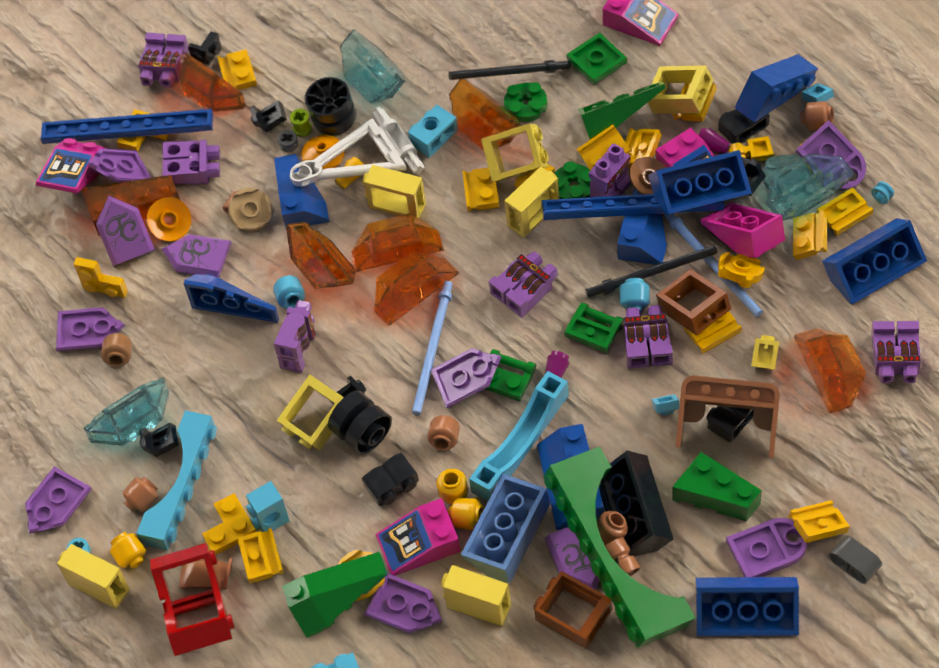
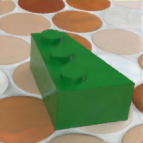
[672,452,762,521]

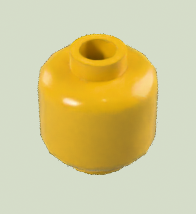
[436,468,469,504]
[448,498,485,530]
[110,532,146,569]

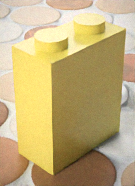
[57,544,130,609]
[441,565,511,626]

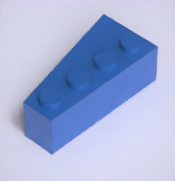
[734,54,818,123]

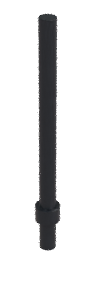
[448,60,571,80]
[585,245,718,298]

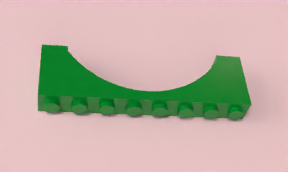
[543,446,696,649]

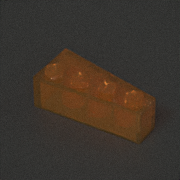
[82,175,180,236]

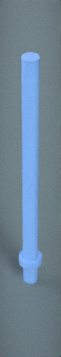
[664,214,763,317]
[412,281,453,415]

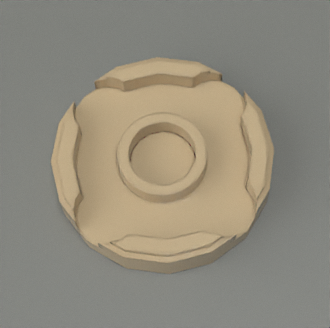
[228,188,273,232]

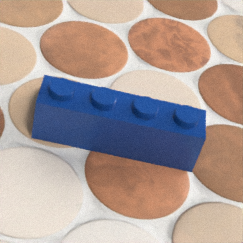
[648,150,752,215]
[822,218,927,304]
[537,424,604,530]
[696,577,799,636]

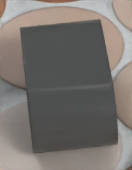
[829,536,882,584]

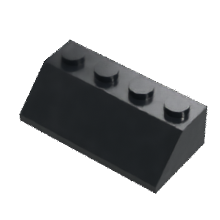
[599,450,674,557]

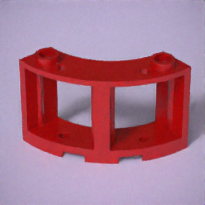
[150,543,235,656]

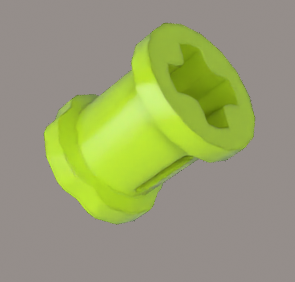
[290,109,312,137]

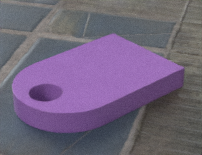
[795,120,866,191]
[726,518,807,577]

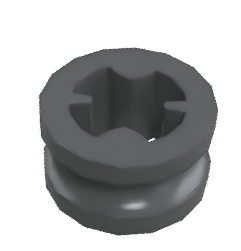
[278,130,298,152]

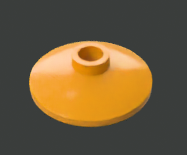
[301,135,345,169]
[147,197,192,241]

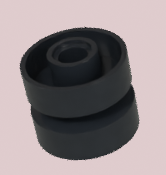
[305,77,357,136]
[328,391,392,455]

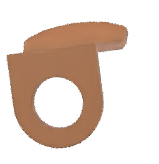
[179,558,232,589]

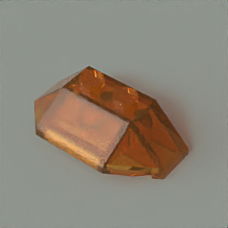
[180,52,246,112]
[449,79,522,150]
[351,213,444,272]
[286,222,356,289]
[374,252,459,326]
[794,328,866,414]

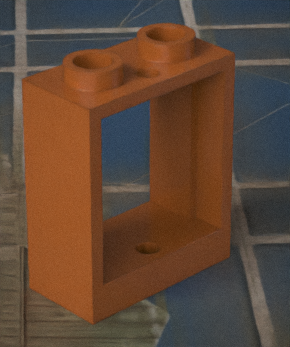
[656,269,731,335]
[533,571,613,649]

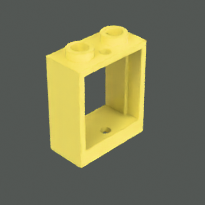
[647,65,713,114]
[481,123,549,182]
[362,165,426,221]
[504,167,559,238]
[277,374,344,451]

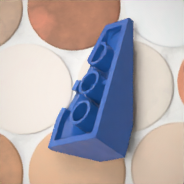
[274,154,330,230]
[617,188,667,265]
[183,274,279,323]

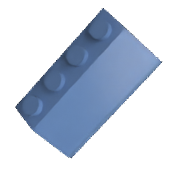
[461,474,550,584]

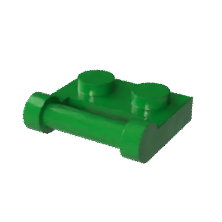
[564,302,624,353]
[485,349,537,402]

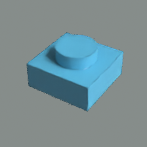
[802,83,834,102]
[652,394,680,415]

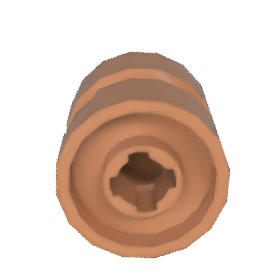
[605,537,641,577]

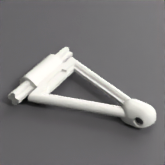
[290,107,425,187]

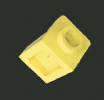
[751,335,779,370]

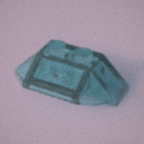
[340,29,405,103]
[766,154,855,220]
[83,377,170,446]

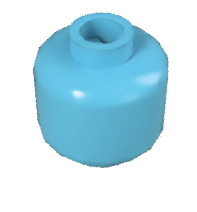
[273,275,305,309]
[620,278,650,313]

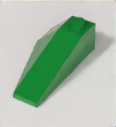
[578,81,666,139]
[282,552,388,638]

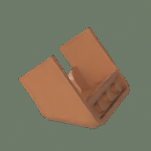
[675,375,780,458]

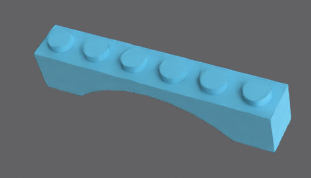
[469,371,569,502]
[136,410,217,551]

